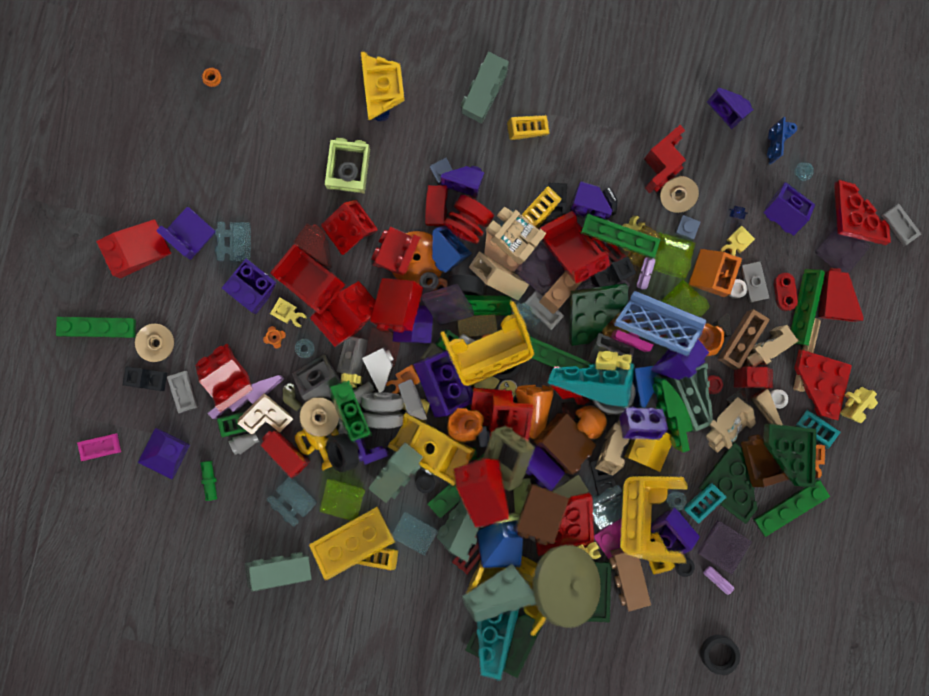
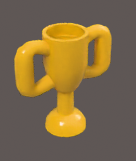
[295,421,339,471]

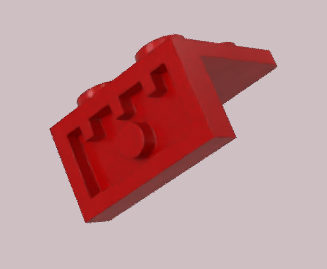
[321,200,378,255]

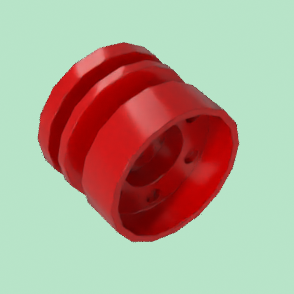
[443,195,494,244]

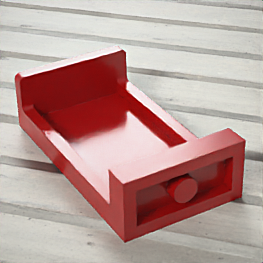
[539,211,610,284]
[270,244,345,315]

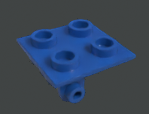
[767,117,797,165]

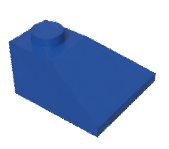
[432,226,472,273]
[632,366,659,408]
[476,521,523,567]

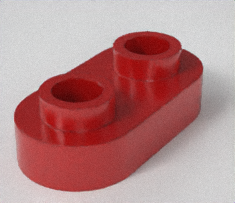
[774,273,798,311]

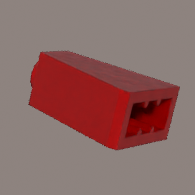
[818,268,863,322]
[734,367,773,388]
[260,430,311,478]

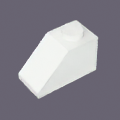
[362,348,394,393]

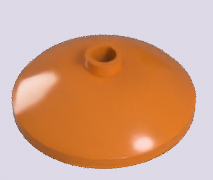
[392,231,443,285]

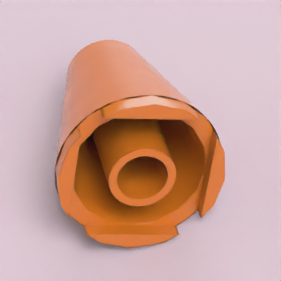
[515,385,554,439]

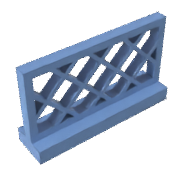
[615,291,707,356]

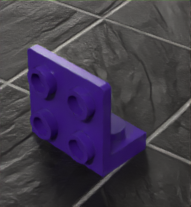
[156,207,216,260]
[354,437,390,464]

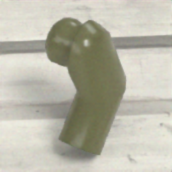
[282,383,303,412]

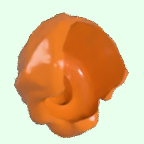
[690,323,724,356]
[575,405,607,439]
[447,408,484,442]

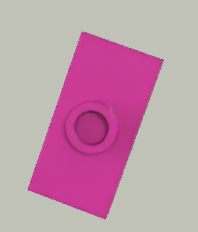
[611,330,653,352]
[77,433,121,461]

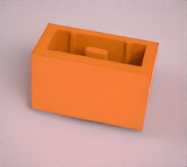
[688,249,742,297]

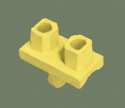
[840,387,878,423]

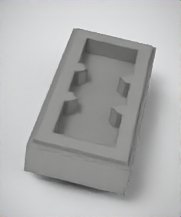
[881,204,921,246]
[740,261,769,303]
[523,291,564,330]
[167,371,198,413]

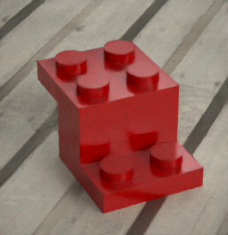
[644,125,686,194]
[371,226,421,276]
[310,281,376,347]
[195,344,253,412]
[471,388,534,441]

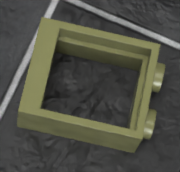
[483,426,535,491]

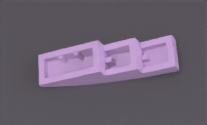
[208,375,285,419]

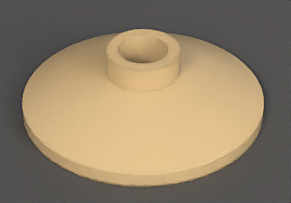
[660,176,699,213]
[135,324,174,362]
[300,398,339,436]

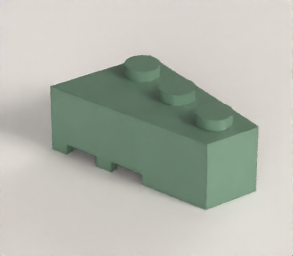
[666,363,713,432]
[368,443,423,503]
[437,498,483,561]

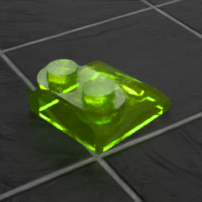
[653,232,695,279]
[661,280,710,317]

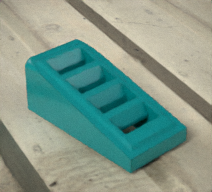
[796,410,841,449]
[683,483,726,524]

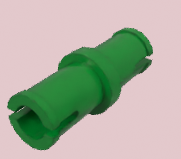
[200,460,218,501]

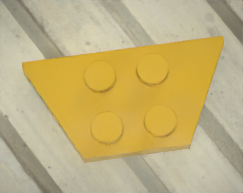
[361,52,404,120]

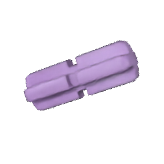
[636,257,655,289]
[703,566,734,595]

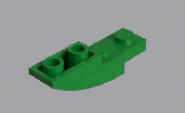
[653,376,693,452]

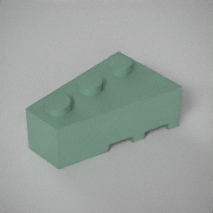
[460,51,509,123]
[245,552,311,591]
[463,564,536,622]

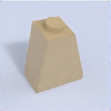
[469,251,529,301]

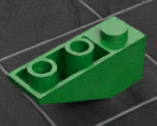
[330,381,371,441]

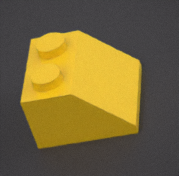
[624,432,672,472]

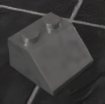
[292,354,342,402]

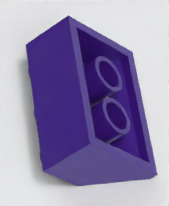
[413,350,473,417]

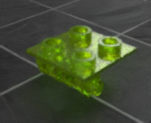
[320,478,366,521]

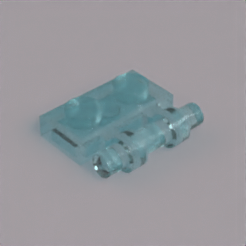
[215,222,251,261]
[267,476,318,527]
[592,485,623,530]

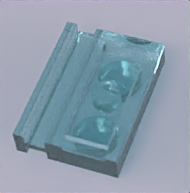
[512,302,541,328]
[392,512,438,556]

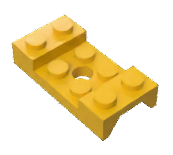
[387,413,475,485]

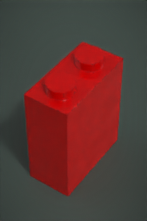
[370,278,423,333]

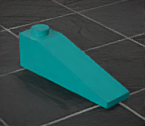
[548,364,634,407]
[477,608,519,680]

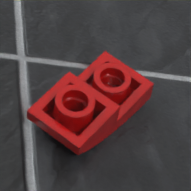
[425,185,448,226]

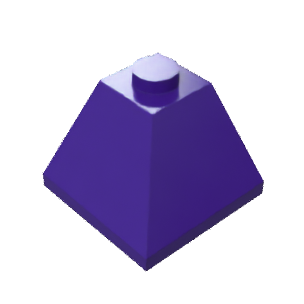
[707,88,754,130]
[441,166,484,198]
[393,305,434,344]
[138,428,190,479]

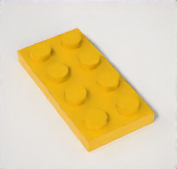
[309,507,395,580]

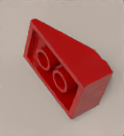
[96,219,172,279]
[453,459,509,528]

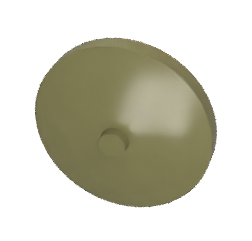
[533,545,601,628]

